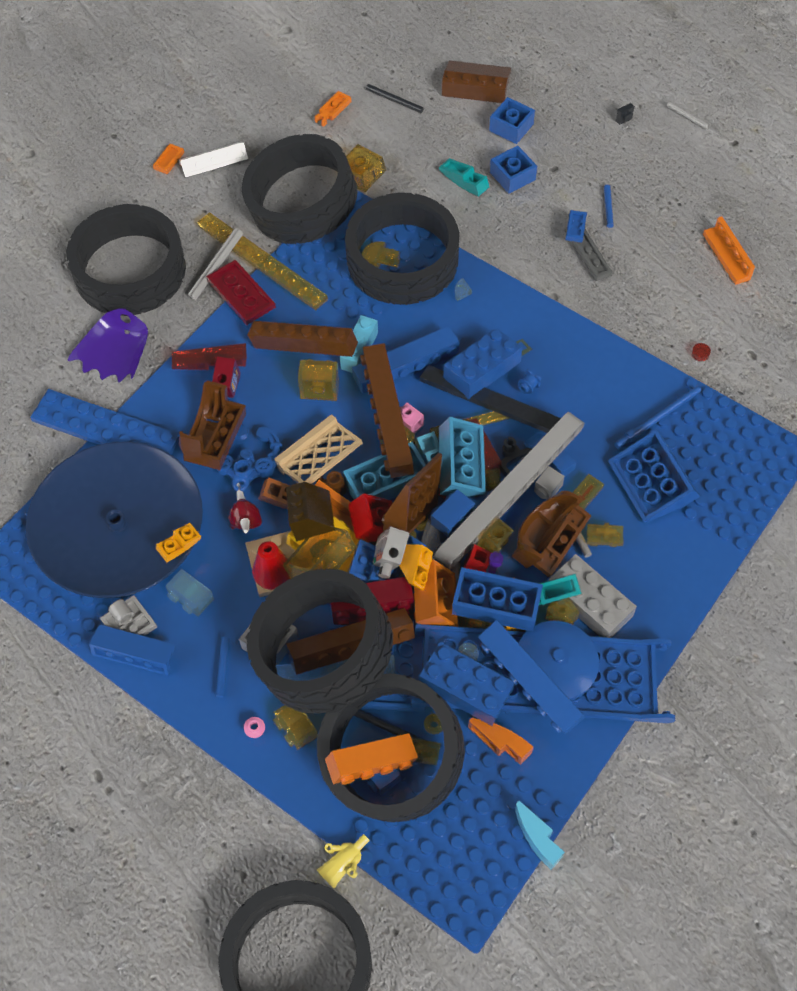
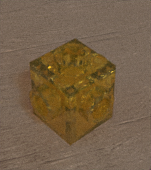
[546,597,579,625]

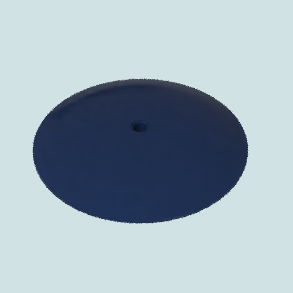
[26,442,203,598]

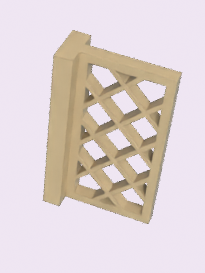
[274,414,363,484]

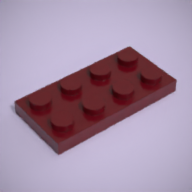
[206,260,276,325]

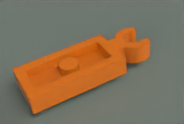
[315,90,351,126]

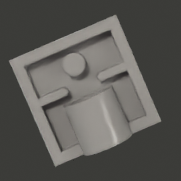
[100,595,157,636]

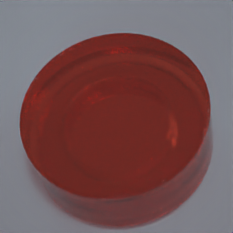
[692,343,711,361]

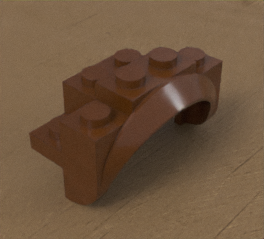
[512,490,591,577]

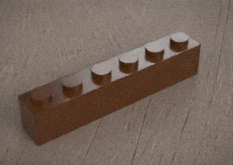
[247,321,358,357]
[286,608,415,675]

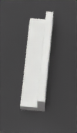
[179,142,248,177]

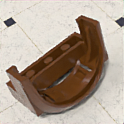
[179,380,246,470]

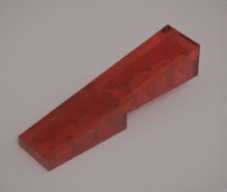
[172,343,247,370]

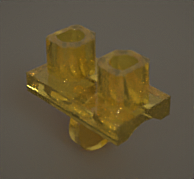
[587,522,624,547]
[411,738,441,766]

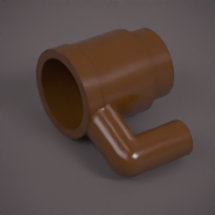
[316,471,346,496]

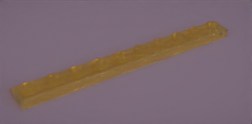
[197,212,328,310]

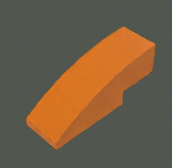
[468,718,533,765]

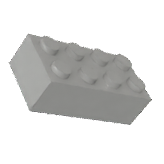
[549,554,637,638]

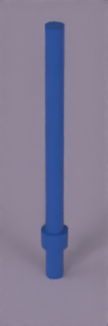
[614,386,701,449]

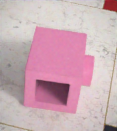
[400,403,424,437]

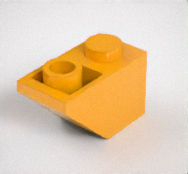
[399,544,433,590]

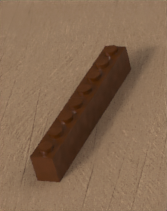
[360,343,414,478]

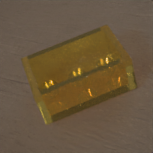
[283,527,357,579]

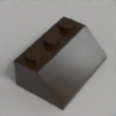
[286,482,335,542]

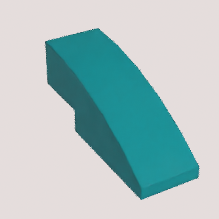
[439,158,489,197]
[538,574,582,605]

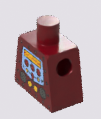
[212,356,241,398]

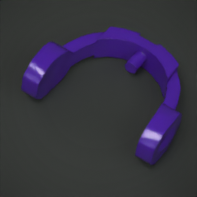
[488,551,504,574]

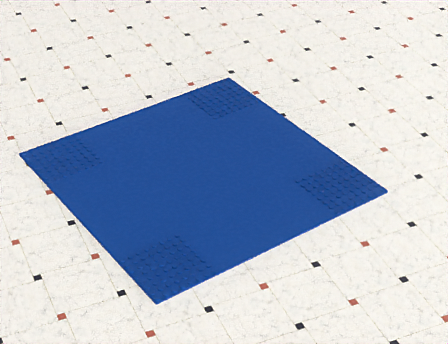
[0,190,797,954]

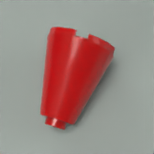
[252,541,292,590]

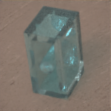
[165,569,214,616]

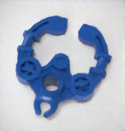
[216,426,283,491]

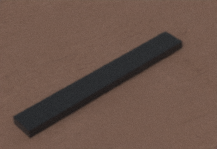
[420,365,561,433]

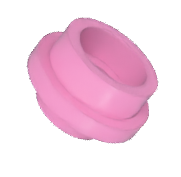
[244,717,265,738]

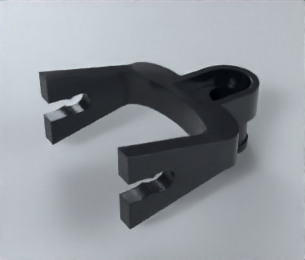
[500,437,545,477]

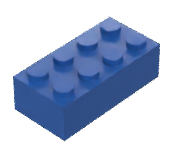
[443,328,522,399]
[452,567,543,632]
[418,642,515,726]

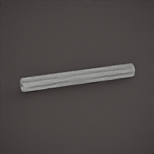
[188,228,243,300]

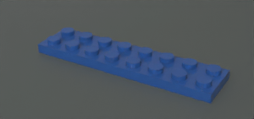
[30,389,179,455]

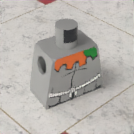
[373,527,409,578]

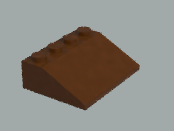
[442,60,511,103]
[382,453,442,535]

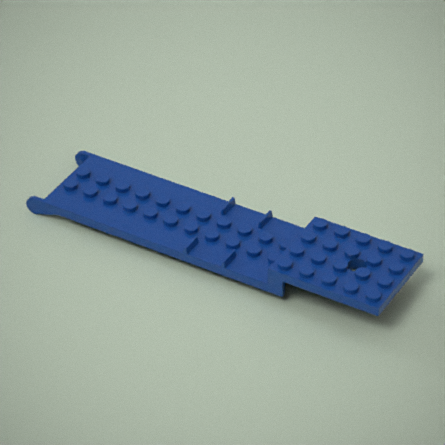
[322,624,676,723]

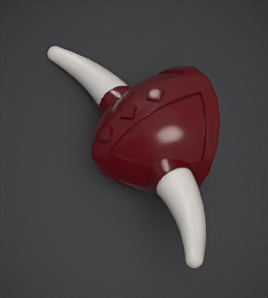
[229,483,262,533]

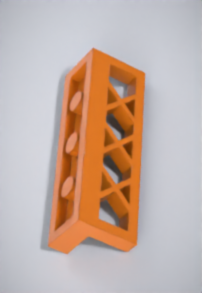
[703,216,755,285]

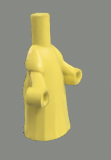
[316,834,370,889]

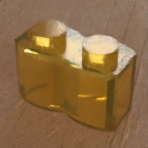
[273,705,318,750]

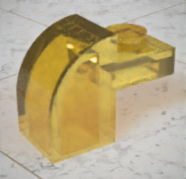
[362,241,400,268]

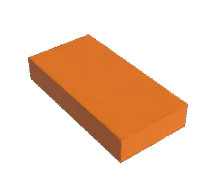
[153,143,185,175]

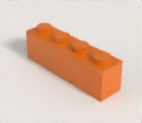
[325,733,418,785]

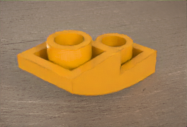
[156,523,201,562]

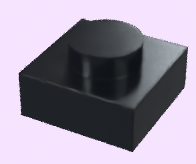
[616,103,635,125]

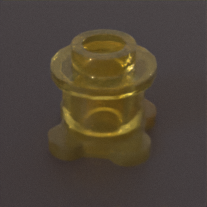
[485,468,501,492]

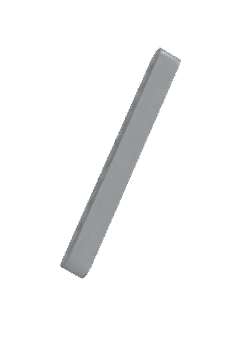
[434,412,585,570]

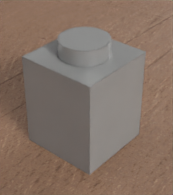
[534,466,565,499]

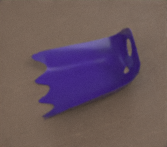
[67,308,148,383]

